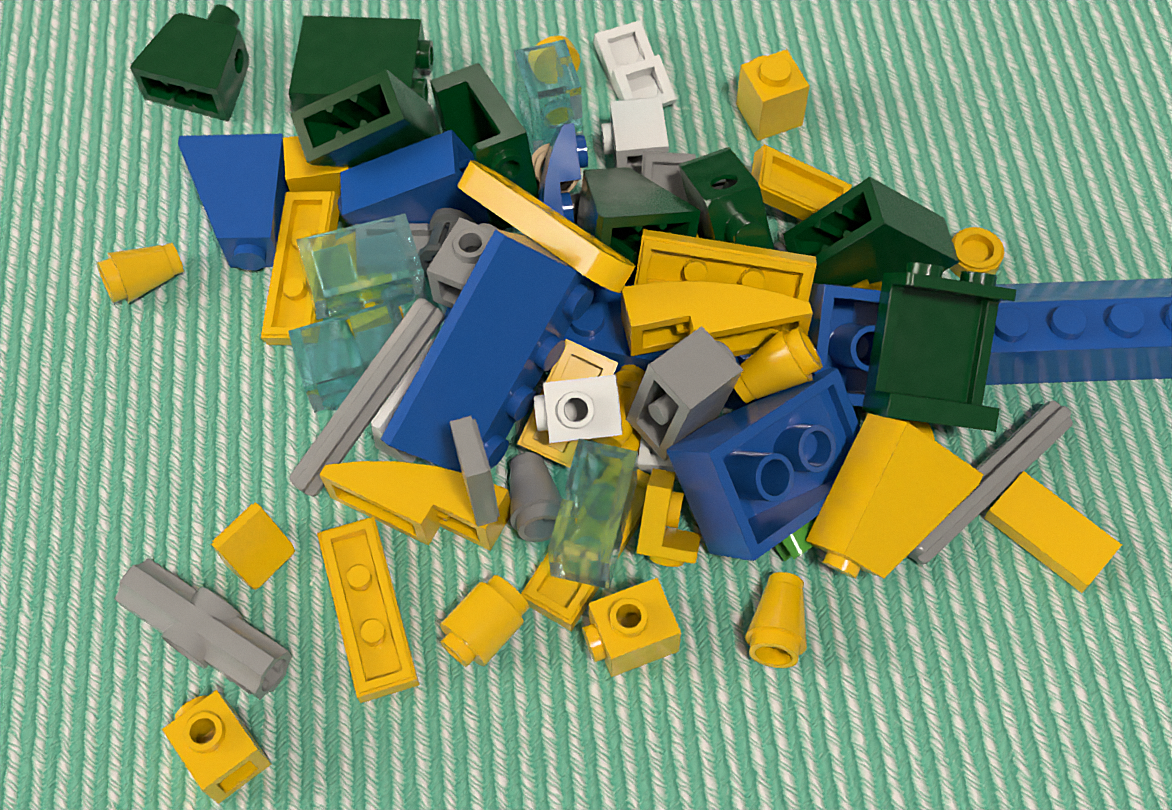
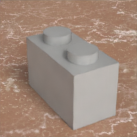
[626,326,743,461]

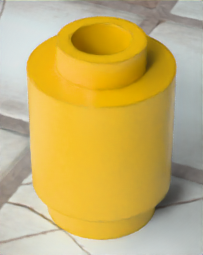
[440,575,529,667]

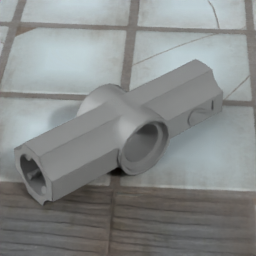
[114,558,292,700]

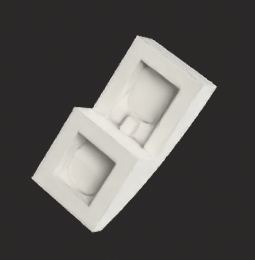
[593,20,676,107]

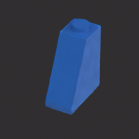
[338,129,490,227]
[178,134,290,271]

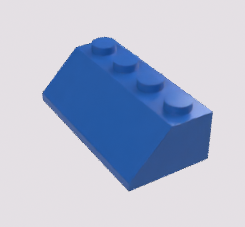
[380,229,595,473]
[986,278,1172,385]

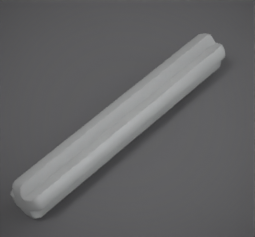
[289,298,445,497]
[908,401,1073,565]

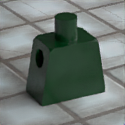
[130,4,249,122]
[678,147,774,250]

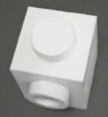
[601,97,669,174]
[534,375,623,443]

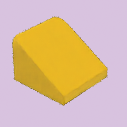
[211,502,295,590]

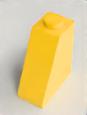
[805,413,984,579]

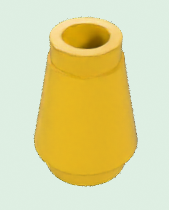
[97,243,184,303]
[734,326,823,403]
[745,572,807,668]

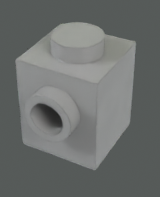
[427,217,499,308]

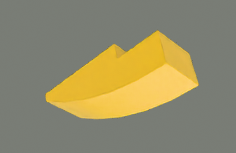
[621,281,813,357]
[319,461,511,551]

